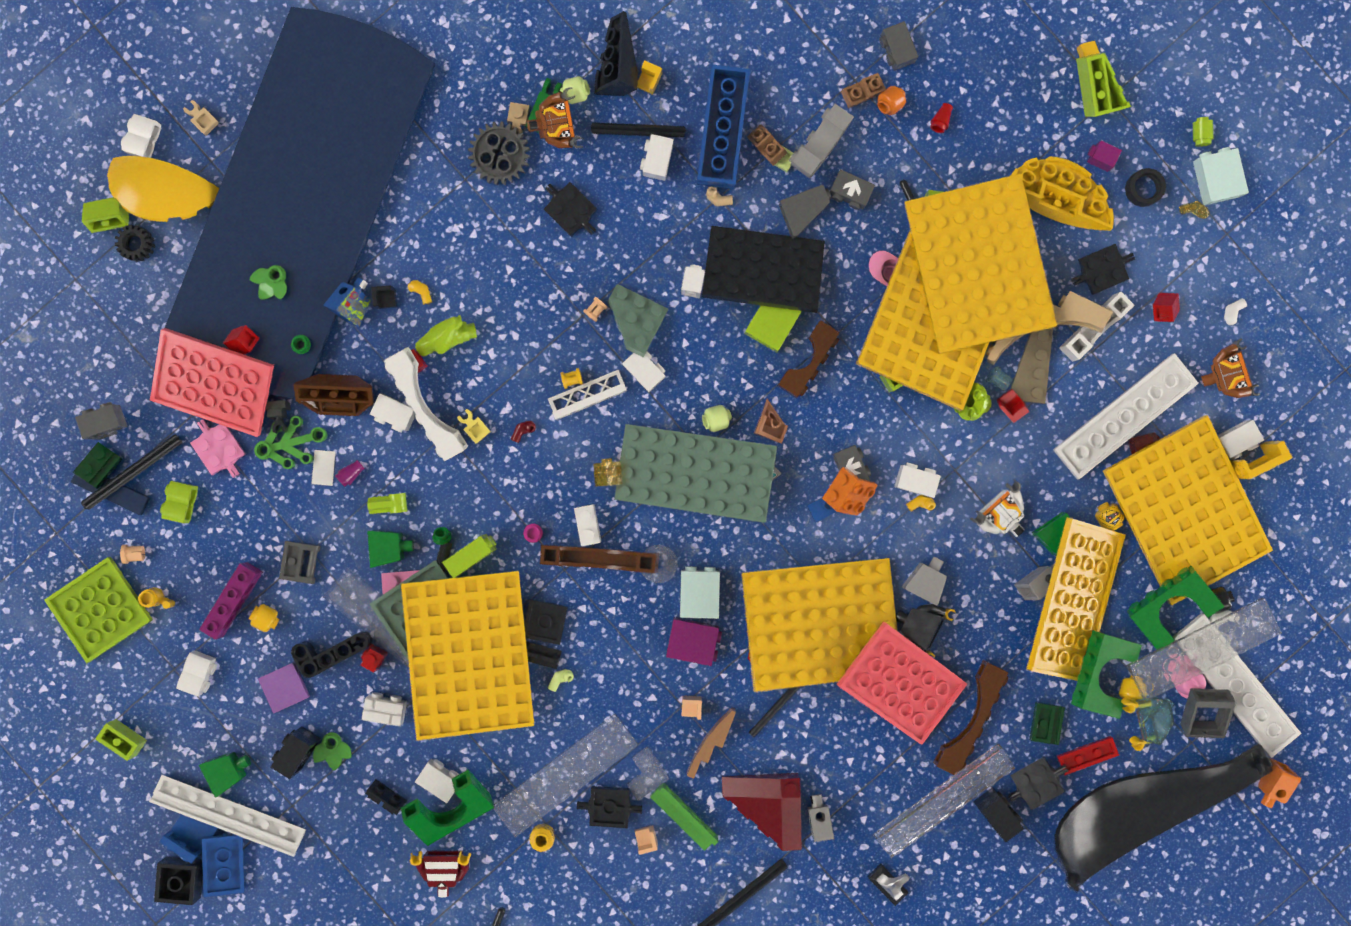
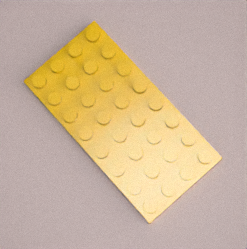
[1027,518,1125,681]

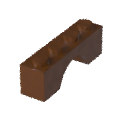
[777,320,840,398]

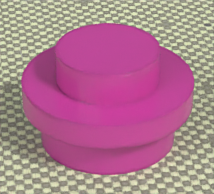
[523,524,543,543]

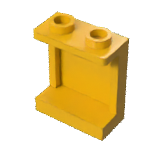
[1230,441,1292,479]

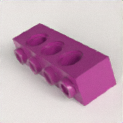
[199,562,263,640]

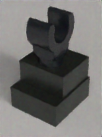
[266,400,291,434]

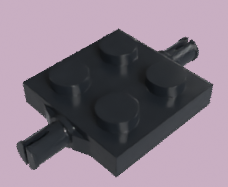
[544,182,598,237]
[1071,244,1135,294]
[1008,756,1069,810]
[577,786,642,828]

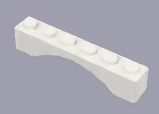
[384,347,468,461]

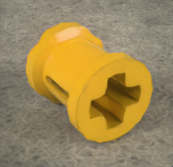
[560,368,583,389]

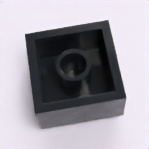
[270,726,321,779]
[973,788,1024,843]
[154,856,203,905]

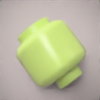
[560,76,590,104]
[702,405,732,432]

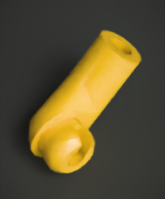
[408,280,432,305]
[906,495,936,512]

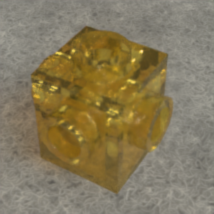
[593,458,622,487]

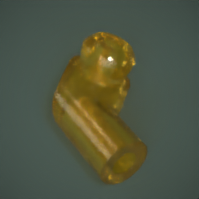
[1179,201,1210,219]

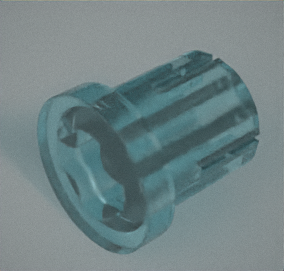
[986,366,1012,391]

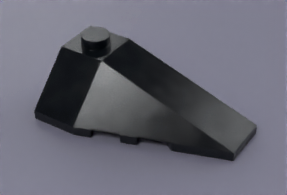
[594,11,638,96]

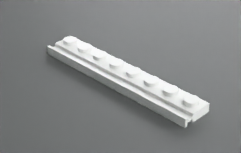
[149,775,306,857]

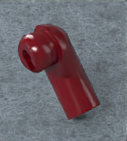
[510,421,536,443]

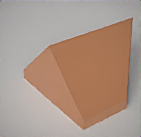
[754,399,788,444]

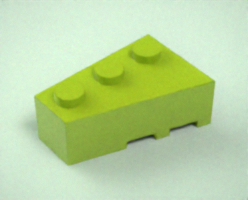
[1076,53,1131,117]

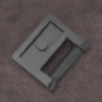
[279,541,321,584]

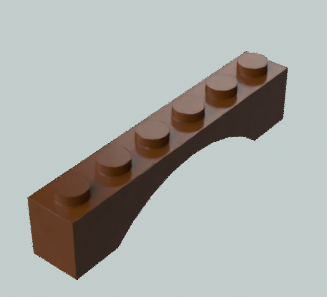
[540,544,659,573]
[933,660,1008,777]

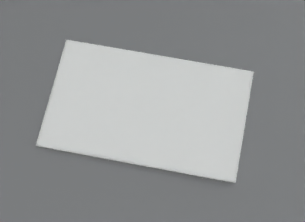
[312,450,335,486]

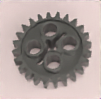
[468,121,531,185]

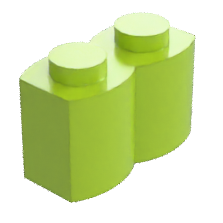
[160,481,198,524]

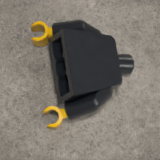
[896,604,956,657]

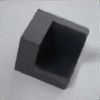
[371,285,397,309]

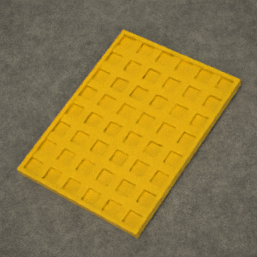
[904,174,1057,354]
[856,230,989,411]
[1103,415,1273,605]
[742,558,898,692]
[401,571,534,741]

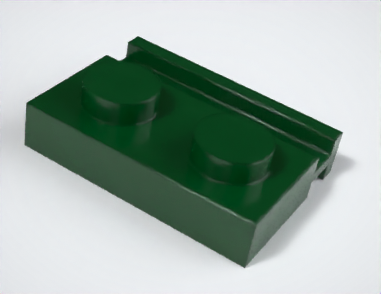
[73,442,122,489]
[1029,702,1065,745]

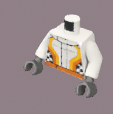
[970,479,1025,537]

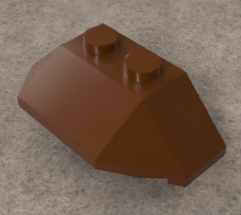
[293,374,374,416]

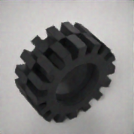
[114,225,155,262]

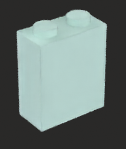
[1193,147,1249,206]
[680,566,720,619]

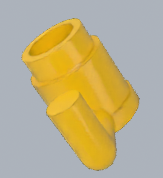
[138,587,175,609]

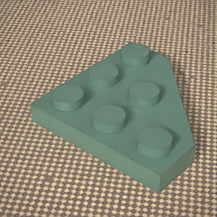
[608,284,668,358]

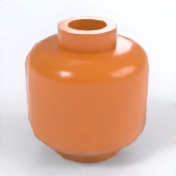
[877,86,906,115]

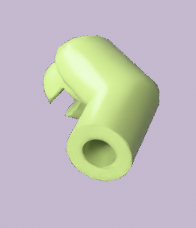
[548,669,574,692]

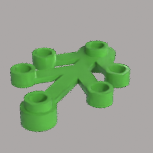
[254,416,327,469]

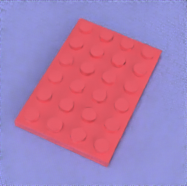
[150,328,274,437]
[837,622,967,745]

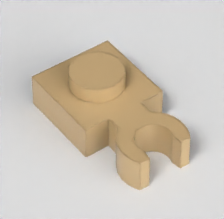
[183,100,220,136]
[507,102,530,134]

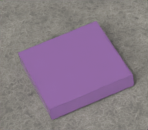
[258,662,310,714]

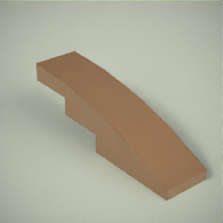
[687,707,736,779]

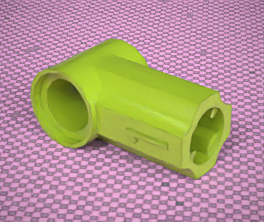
[367,493,408,514]

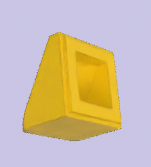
[1076,41,1100,57]

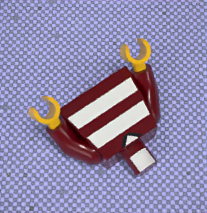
[410,851,471,897]

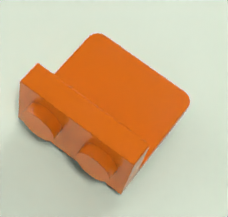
[822,467,878,515]

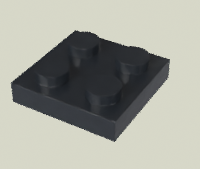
[524,599,568,645]

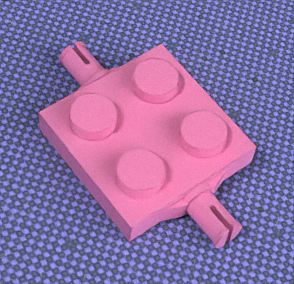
[190,419,246,478]

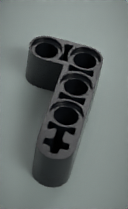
[291,631,373,678]

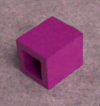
[1087,140,1122,172]

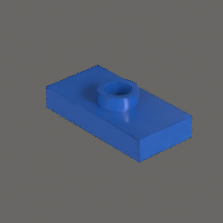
[806,497,837,522]

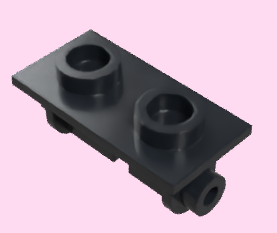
[526,641,562,669]
[365,779,407,815]

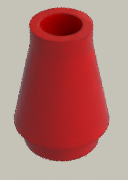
[930,103,953,133]

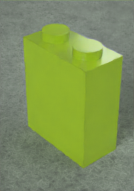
[744,305,802,353]
[442,534,497,578]

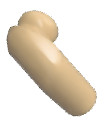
[706,187,733,206]

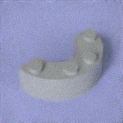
[789,104,854,179]

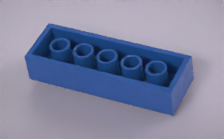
[697,64,750,189]

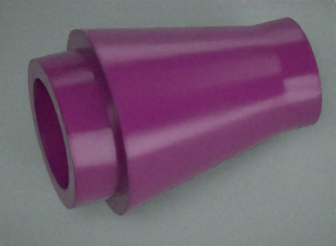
[335,460,365,487]

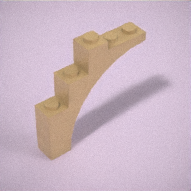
[986,291,1113,365]

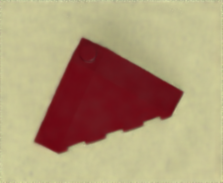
[721,773,802,851]

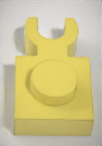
[457,409,491,444]

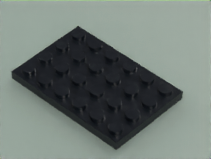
[702,226,825,313]

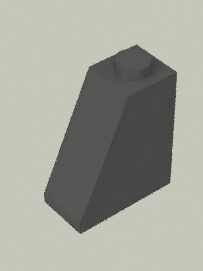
[778,184,831,238]

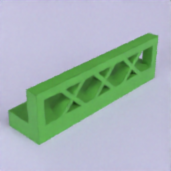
[650,782,718,851]

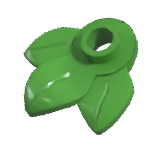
[250,265,287,300]
[313,732,351,771]

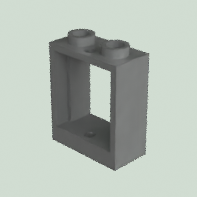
[1180,688,1236,738]

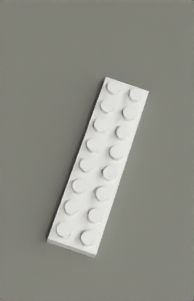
[1053,353,1199,479]
[1173,613,1302,758]

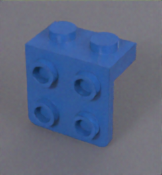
[159,814,218,863]

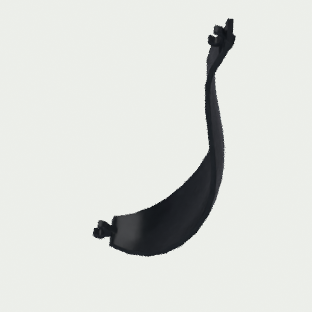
[1054,744,1273,893]

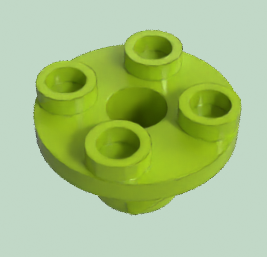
[954,382,992,421]

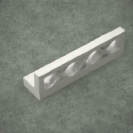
[548,370,627,420]

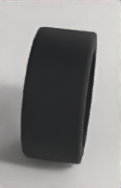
[1125,168,1166,207]

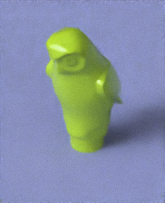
[415,315,477,357]

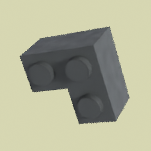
[75,402,128,440]

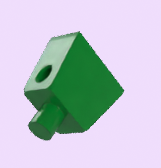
[1031,512,1070,556]
[367,530,414,568]
[199,752,251,798]

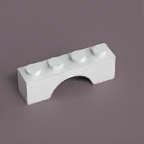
[1059,292,1135,362]

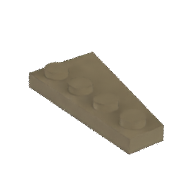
[1010,328,1053,404]

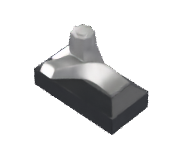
[867,863,910,906]

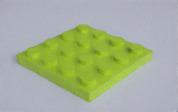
[44,557,153,664]

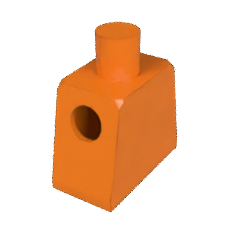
[1258,758,1301,808]

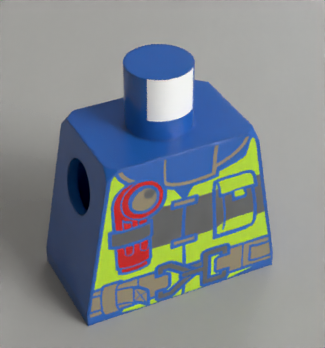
[323,278,371,328]

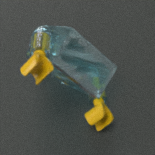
[1121,697,1174,751]

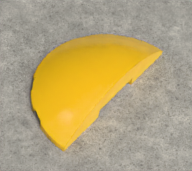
[107,156,219,222]
[1010,156,1114,231]

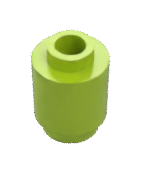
[1192,117,1214,147]

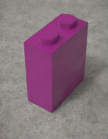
[666,617,722,666]

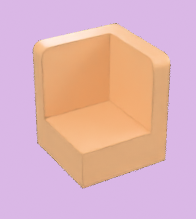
[682,696,702,720]
[635,825,658,855]

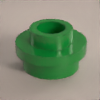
[291,335,311,354]
[432,527,452,545]

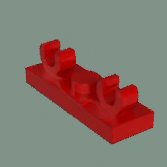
[1057,736,1119,775]

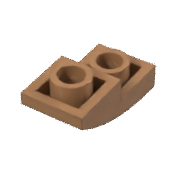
[841,73,886,108]
[747,124,787,166]

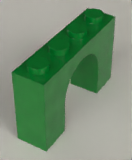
[1127,566,1225,652]
[1071,630,1142,719]
[401,770,494,846]

